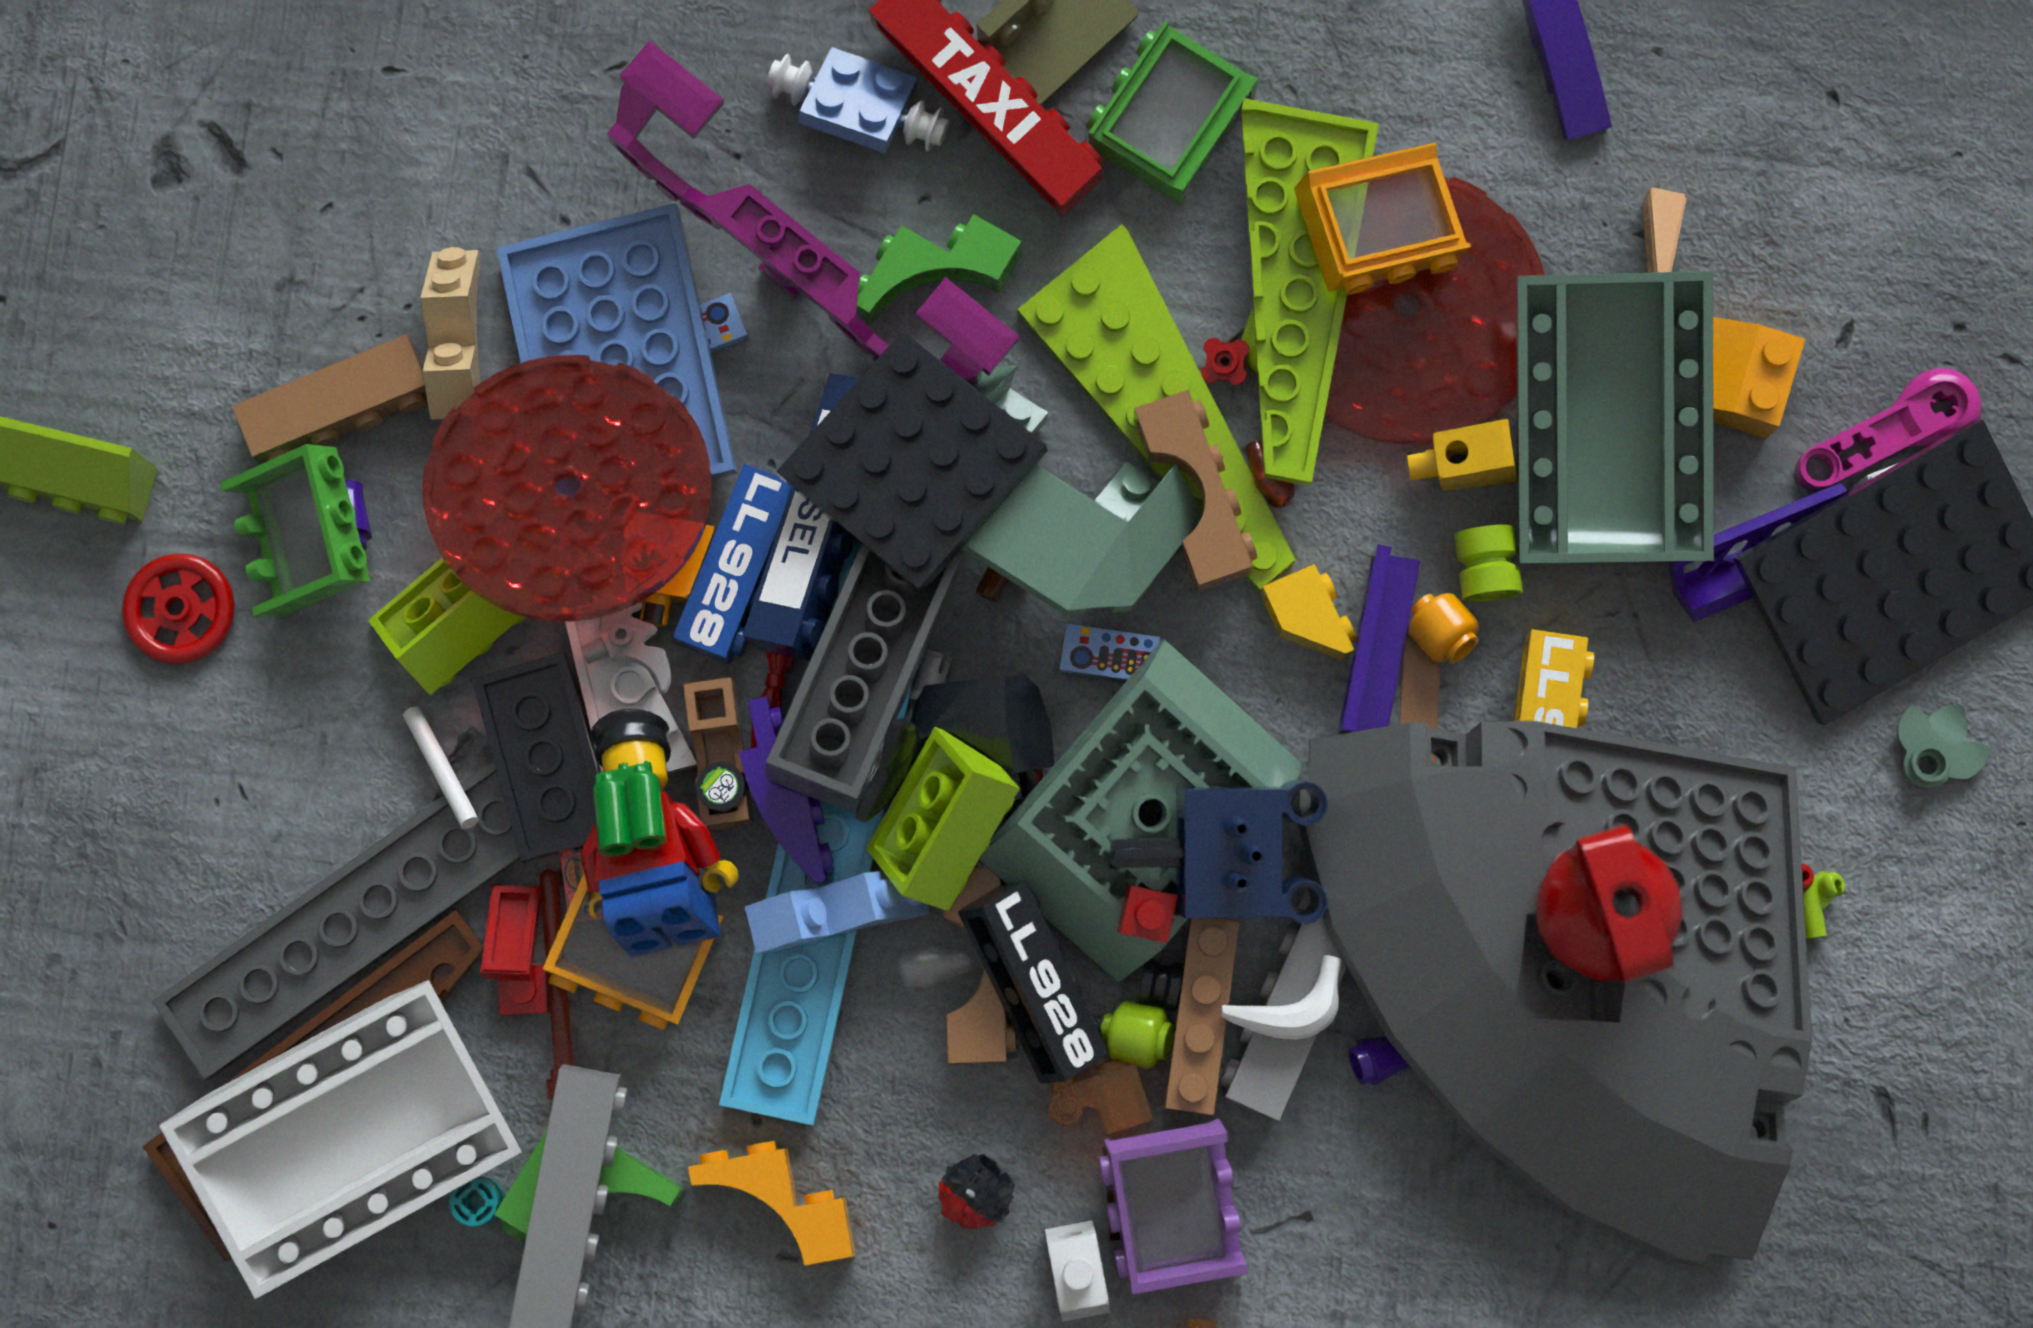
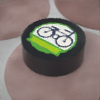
[696,762,746,812]

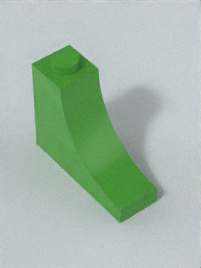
[494,1128,686,1243]

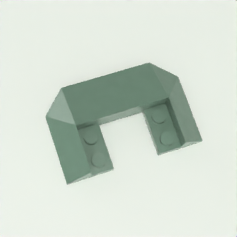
[962,365,1202,616]

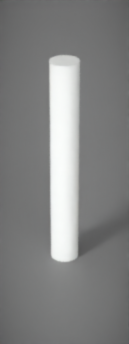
[403,706,479,829]

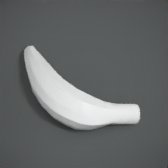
[1221,955,1342,1040]

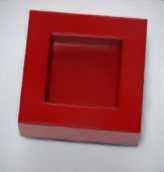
[1117,884,1178,943]
[498,964,550,1016]

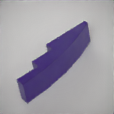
[1522,0,1612,140]

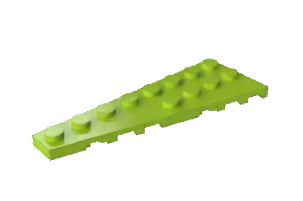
[1241,98,1379,486]
[1017,224,1295,593]

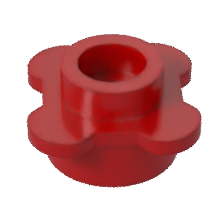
[1201,338,1250,386]

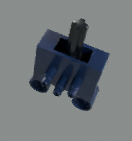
[1109,780,1328,924]

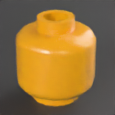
[1408,593,1479,664]

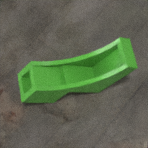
[856,214,1022,325]

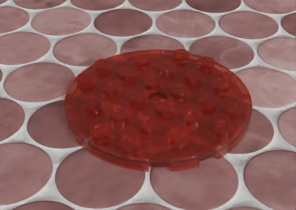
[1324,172,1545,444]
[422,355,712,622]

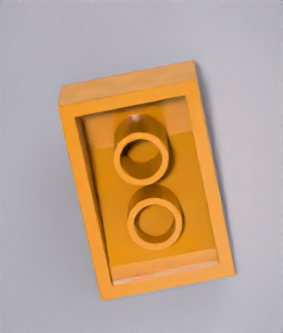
[1713,317,1806,439]

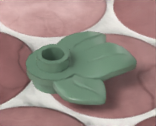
[1897,704,1992,789]

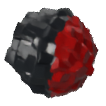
[938,1154,1015,1229]

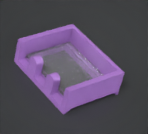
[1099,1119,1248,1294]

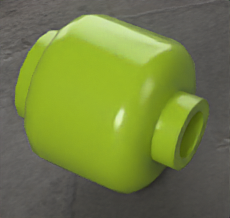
[1101,1001,1175,1069]

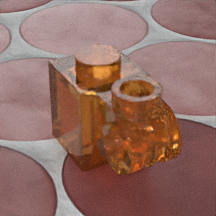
[1048,1059,1153,1135]

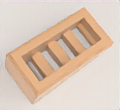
[1642,188,1687,273]

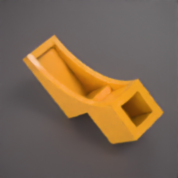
[688,1141,856,1266]

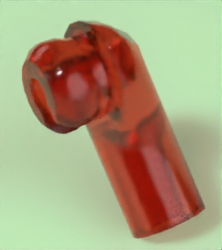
[1245,440,1295,508]

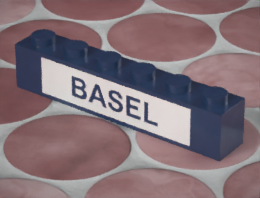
[742,373,860,662]

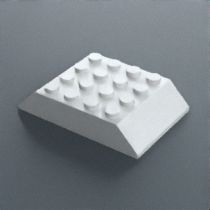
[159,980,522,1299]

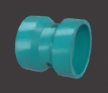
[449,1177,505,1227]

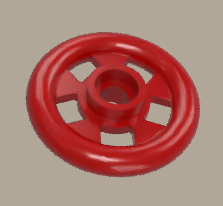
[122,553,235,664]

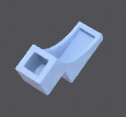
[745,871,930,954]

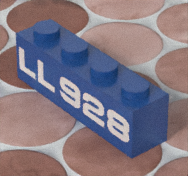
[672,464,791,665]

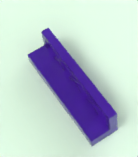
[1668,483,1848,622]
[1337,544,1420,735]

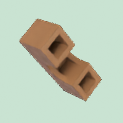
[683,677,754,832]

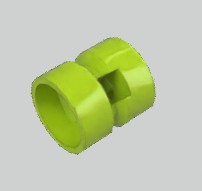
[1454,525,1523,602]

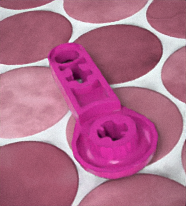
[1795,367,1982,492]

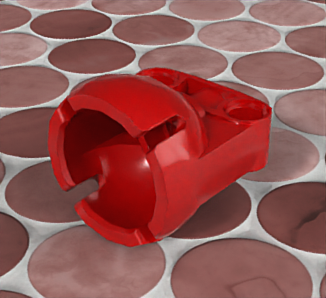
[1534,824,1683,983]

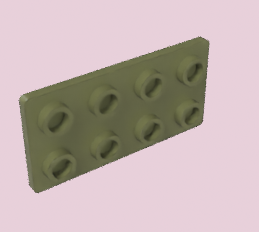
[976,0,1138,106]

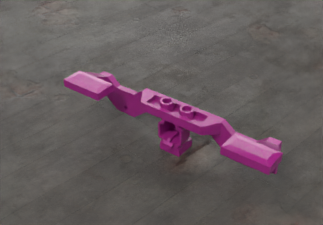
[607,40,1020,386]

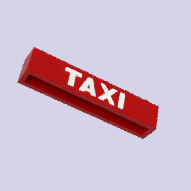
[869,0,1102,217]

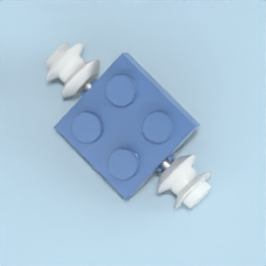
[767,48,949,153]

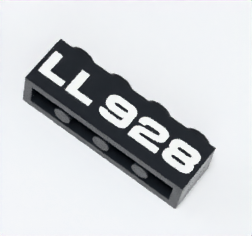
[957,880,1108,1084]

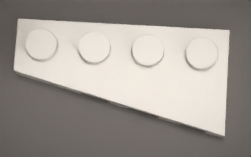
[562,597,697,774]

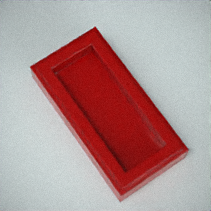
[480,884,542,981]

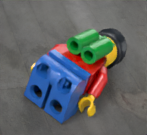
[581,709,739,957]

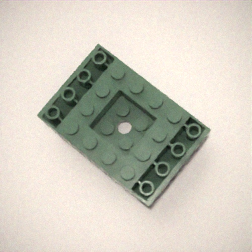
[979,639,1304,982]

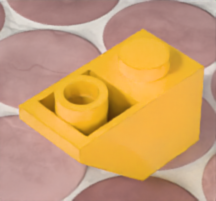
[1260,564,1357,661]

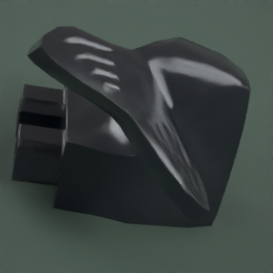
[855,674,1054,823]

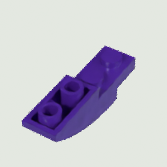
[739,696,835,886]

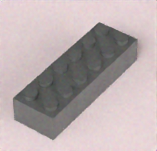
[766,545,965,815]

